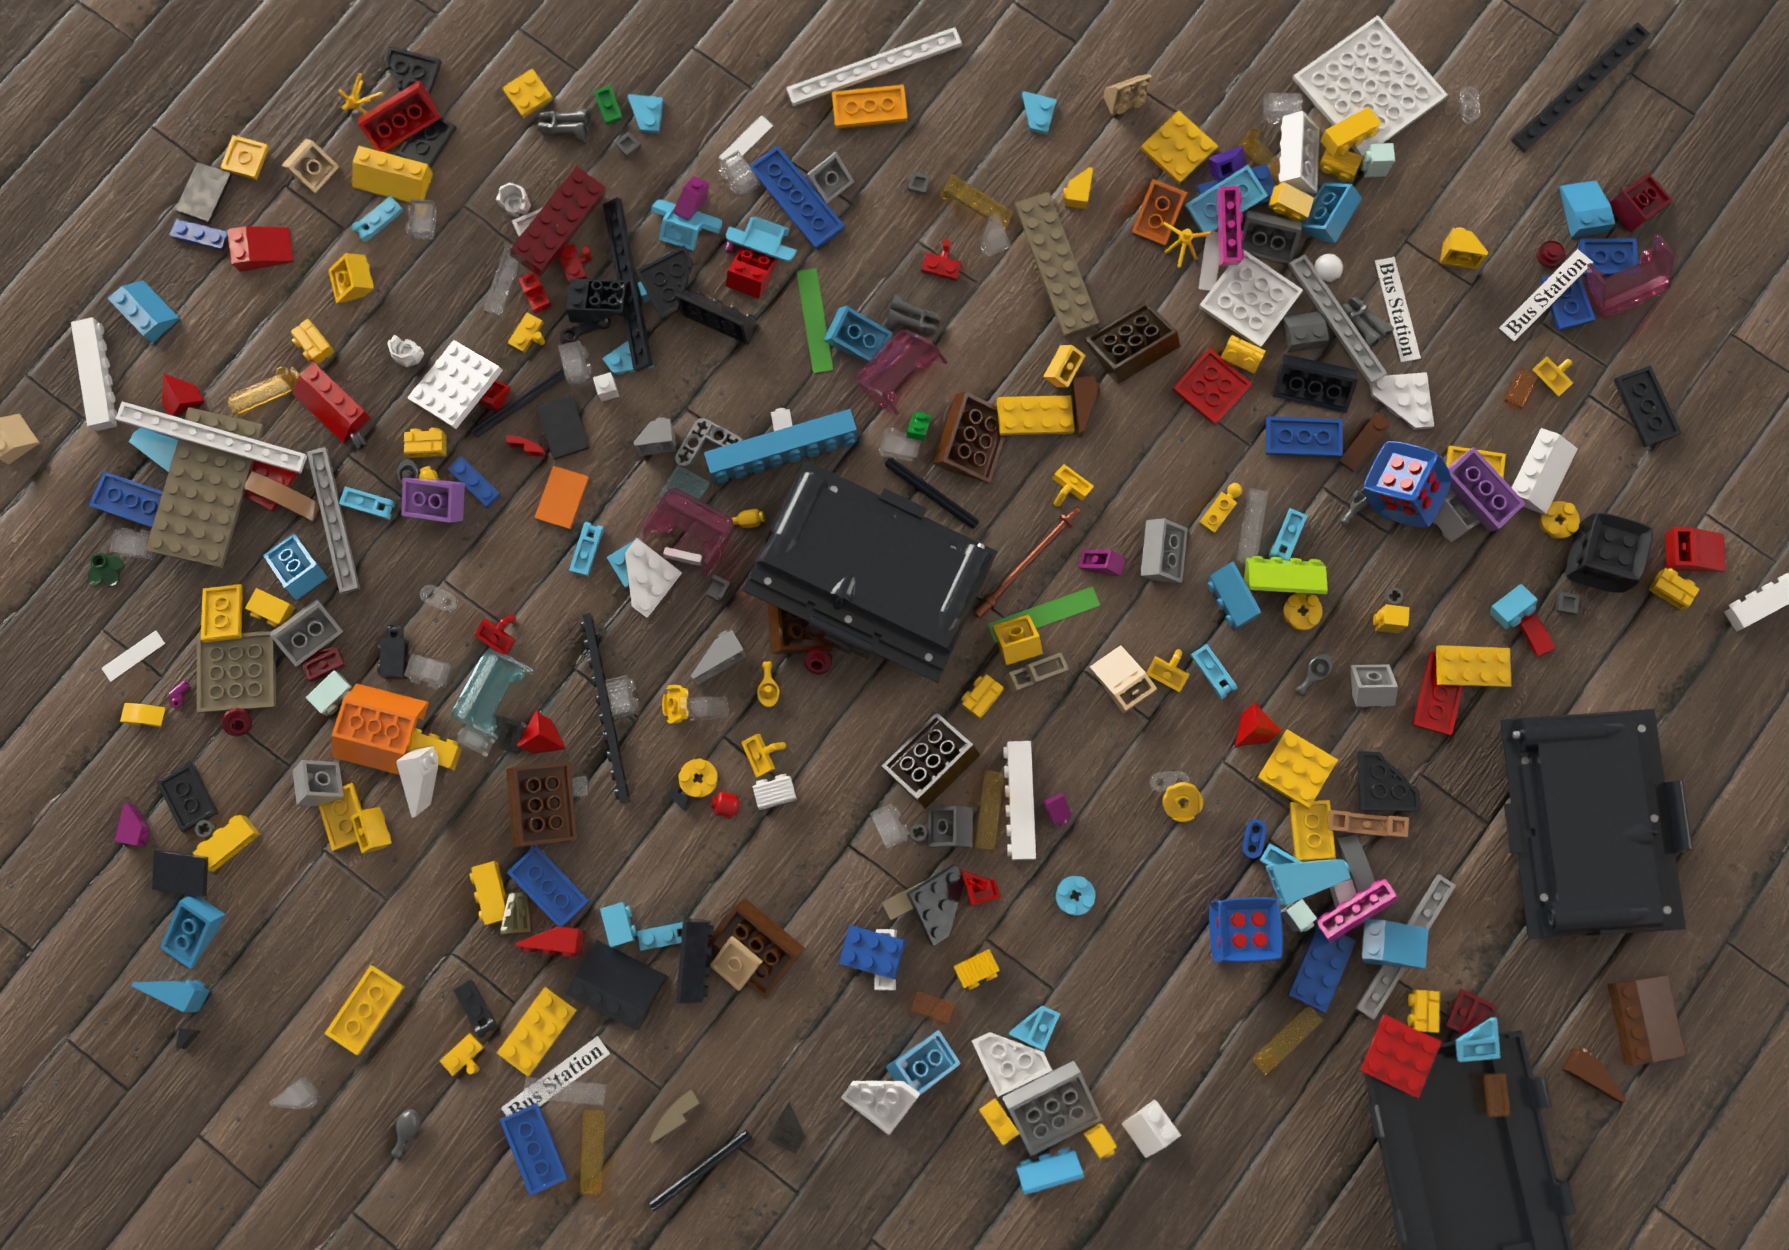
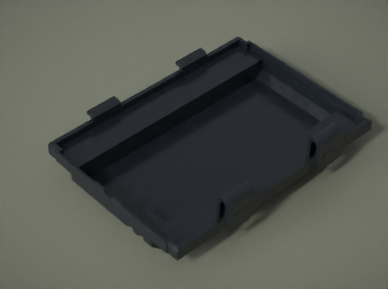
[1360,1030,1577,1250]

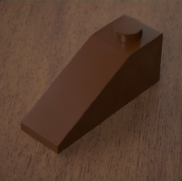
[1071,376,1100,438]
[1339,412,1392,472]
[1563,1048,1626,1103]

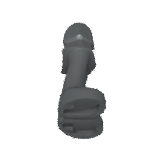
[537,109,591,143]
[885,294,941,334]
[1341,297,1394,349]

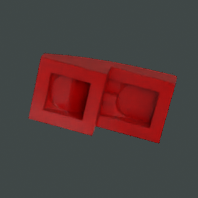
[518,272,552,314]
[506,435,546,457]
[1518,613,1555,658]

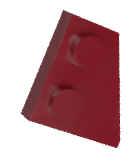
[301,648,346,683]
[1444,989,1498,1035]

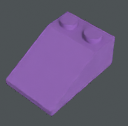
[401,478,465,523]

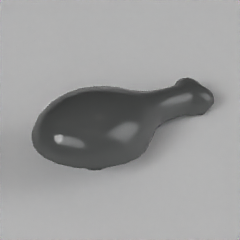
[398,459,419,485]
[1340,488,1369,525]
[1296,654,1333,696]
[391,1109,420,1158]

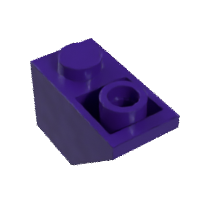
[1208,146,1246,181]

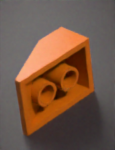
[1132,179,1189,245]

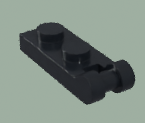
[453,980,498,1038]

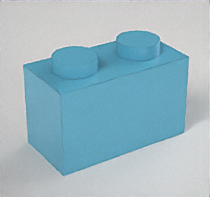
[1490,584,1538,630]
[600,902,638,948]

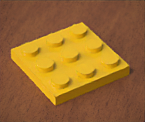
[1140,111,1218,185]
[1257,729,1338,809]

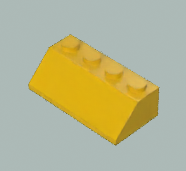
[352,146,433,206]

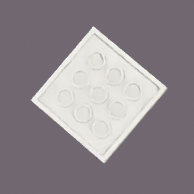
[1199,250,1303,348]
[407,340,503,429]

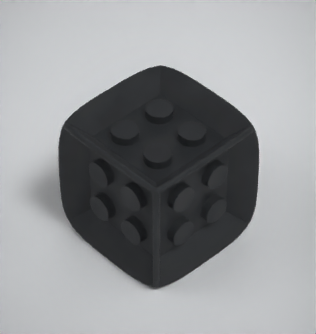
[1566,513,1653,593]

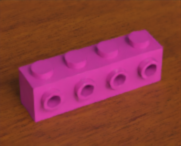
[1217,186,1244,266]
[1316,879,1398,943]

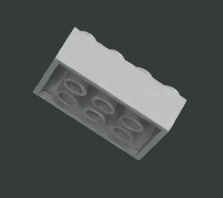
[1002,1061,1102,1156]

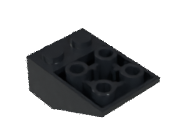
[566,279,627,323]

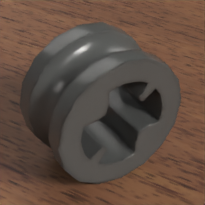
[350,430,367,449]
[1385,588,1404,605]
[195,820,216,838]
[910,824,927,842]

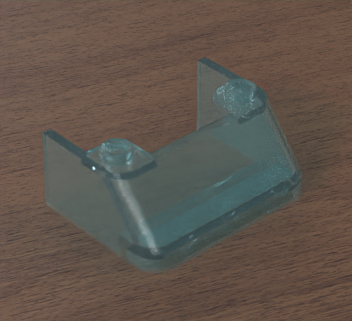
[452,649,534,739]

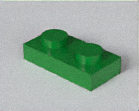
[594,85,623,126]
[906,411,932,441]

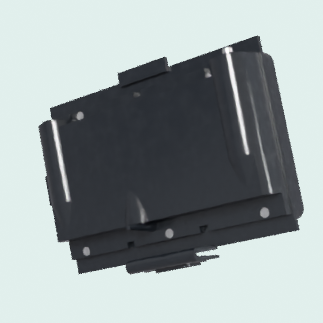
[742,460,998,683]
[1500,709,1693,939]

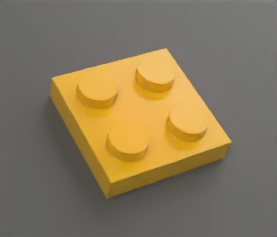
[502,69,553,118]
[220,135,269,180]

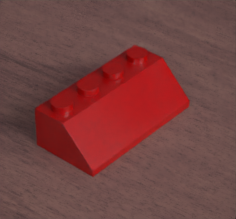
[358,80,441,152]
[292,362,371,444]

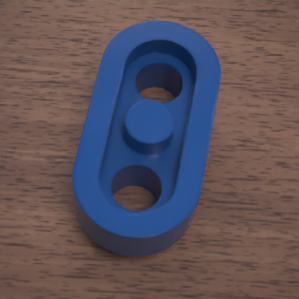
[1242,819,1267,859]

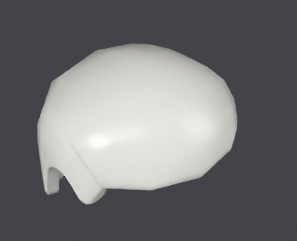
[1314,254,1343,282]

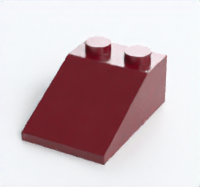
[1609,173,1673,232]

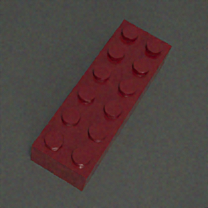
[510,166,606,277]

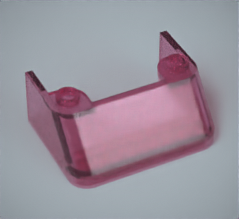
[1587,233,1674,318]
[855,330,948,415]
[641,488,733,577]

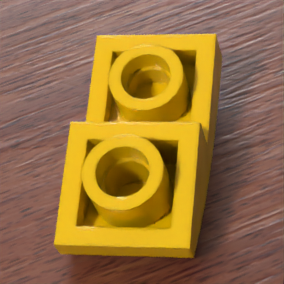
[120,703,165,728]

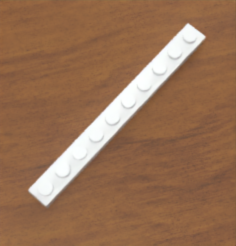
[786,27,961,106]
[115,402,307,474]

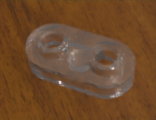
[1459,86,1481,123]
[420,585,458,612]
[1150,771,1190,792]

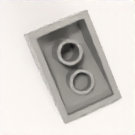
[691,630,747,685]

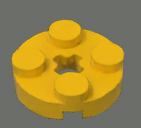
[1539,501,1580,540]
[1283,593,1323,631]
[662,685,689,724]
[678,758,718,798]
[1163,782,1203,822]

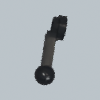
[560,317,611,347]

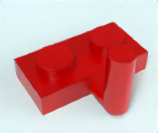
[921,239,962,281]
[559,243,593,284]
[474,615,516,657]

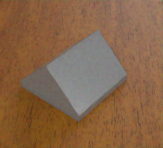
[807,152,854,204]

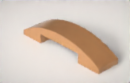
[243,471,320,522]
[1328,810,1409,838]

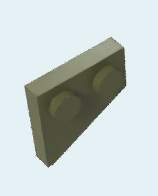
[500,893,531,934]

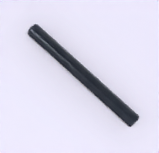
[471,368,568,437]
[885,457,979,529]
[649,1130,752,1211]

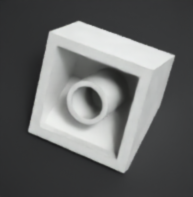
[1122,1100,1181,1158]

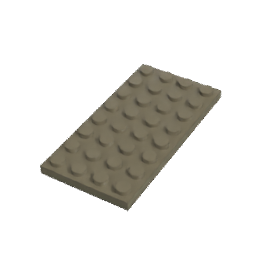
[145,407,264,569]

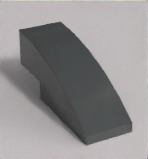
[1336,834,1375,893]

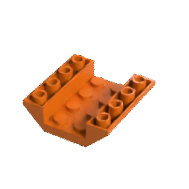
[331,683,429,775]

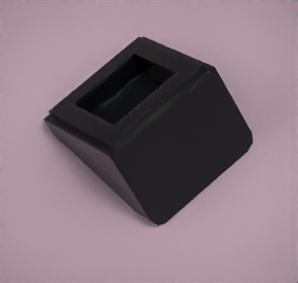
[668,791,690,812]
[175,1028,201,1049]

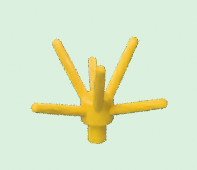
[339,73,384,114]
[1163,222,1212,268]

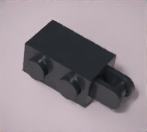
[377,625,409,679]

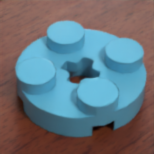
[1055,876,1095,916]

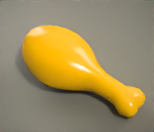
[757,661,780,708]

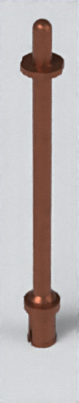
[972,506,1081,619]

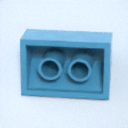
[1300,183,1362,243]
[108,281,180,343]
[1207,562,1261,630]
[1016,1148,1084,1195]

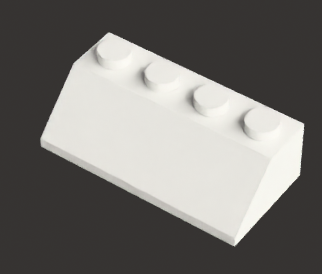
[1279,111,1320,194]
[1512,428,1578,515]

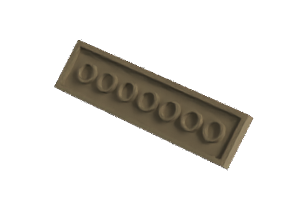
[1014,192,1099,337]

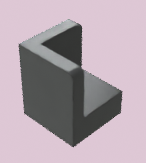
[706,574,732,604]

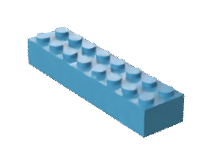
[704,409,858,484]

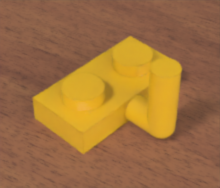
[508,312,545,354]
[1532,356,1573,396]
[1052,464,1094,507]
[1146,649,1190,692]
[741,734,786,778]
[440,1033,484,1076]

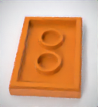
[534,466,590,530]

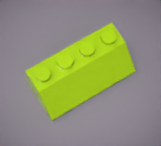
[1244,556,1328,594]

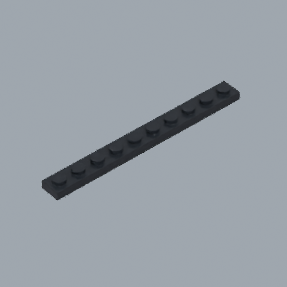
[1511,22,1651,153]
[603,197,653,372]
[581,613,631,804]

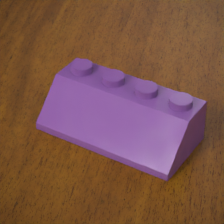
[1448,447,1526,532]

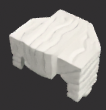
[496,183,531,217]
[387,335,424,367]

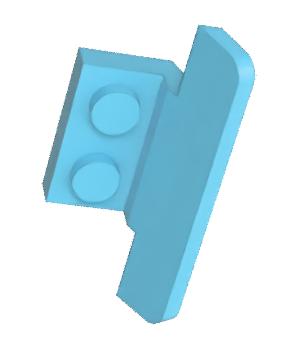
[651,200,722,251]
[726,217,797,262]

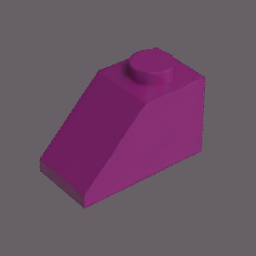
[673,176,709,221]
[1078,550,1126,576]
[1042,793,1072,827]
[114,803,150,847]

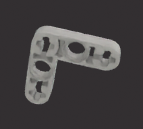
[675,418,743,469]

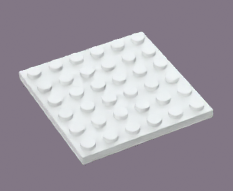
[1293,15,1448,158]

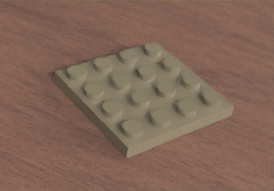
[197,631,276,713]

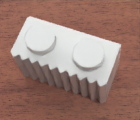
[753,774,797,810]

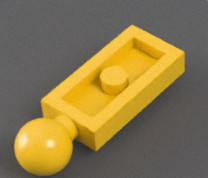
[1199,483,1242,534]

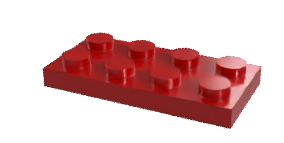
[1412,651,1463,736]

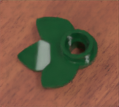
[88,553,124,587]

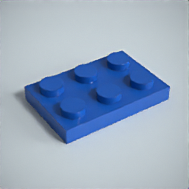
[1578,238,1639,277]
[1540,275,1596,331]
[839,925,906,980]

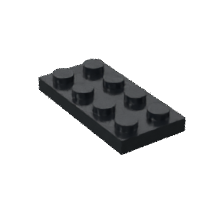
[1614,365,1682,448]

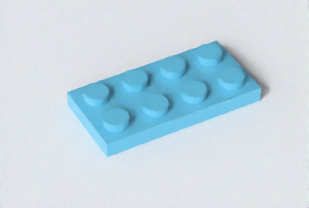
[1185,165,1268,237]

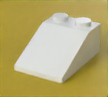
[396,746,438,817]

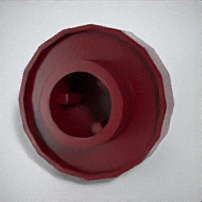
[1536,240,1566,268]
[804,647,833,675]
[222,708,252,736]

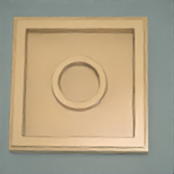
[710,936,763,991]

